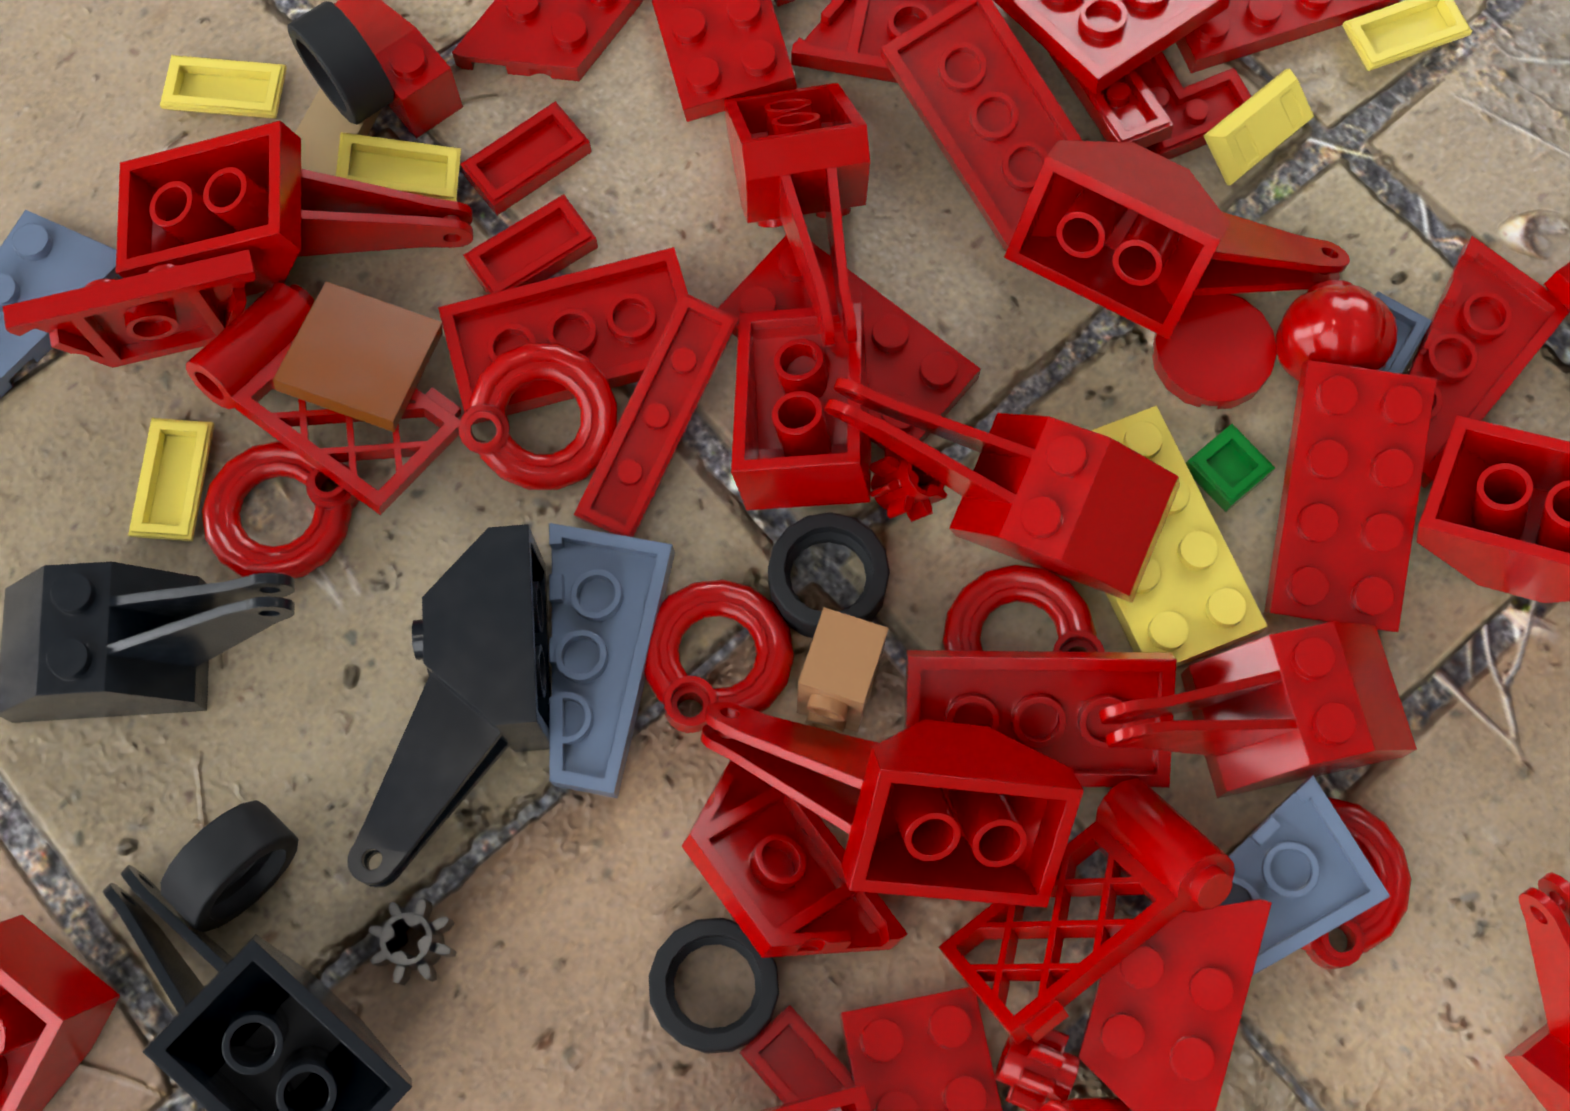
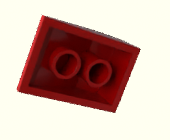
[731,303,871,511]
[0,915,121,1111]

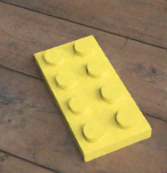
[1091,406,1268,667]

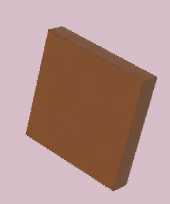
[273,281,443,432]

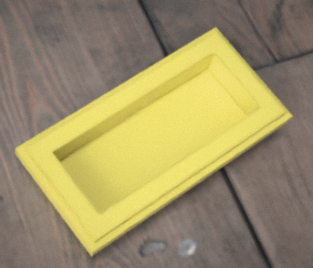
[1342,0,1472,71]
[160,55,287,119]
[1203,69,1314,185]
[336,132,461,201]
[128,418,215,541]

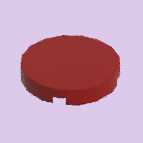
[1152,294,1277,409]

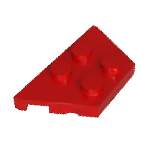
[452,0,644,81]
[791,0,956,83]
[2,249,256,368]
[682,760,908,958]
[1078,899,1272,1111]

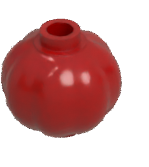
[1276,280,1398,381]

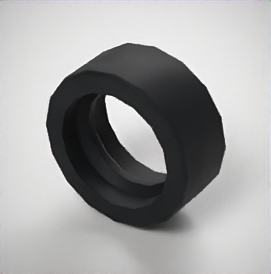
[287,1,394,125]
[768,512,890,638]
[160,800,298,932]
[648,918,779,1054]

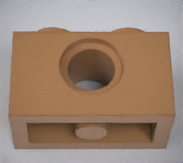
[797,607,889,734]

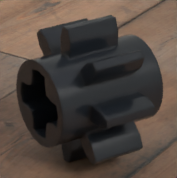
[368,898,457,986]

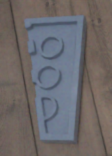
[0,209,123,399]
[549,523,675,798]
[1218,775,1390,976]

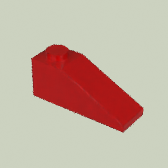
[334,0,463,139]

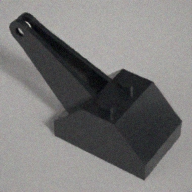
[347,524,552,888]
[0,561,295,723]
[103,865,412,1111]

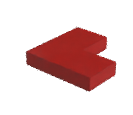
[1136,52,1252,159]

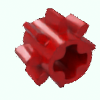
[869,444,948,522]
[994,1029,1080,1111]

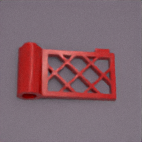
[186,282,461,516]
[938,779,1235,1044]

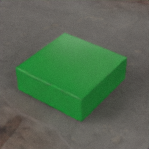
[1186,424,1275,512]

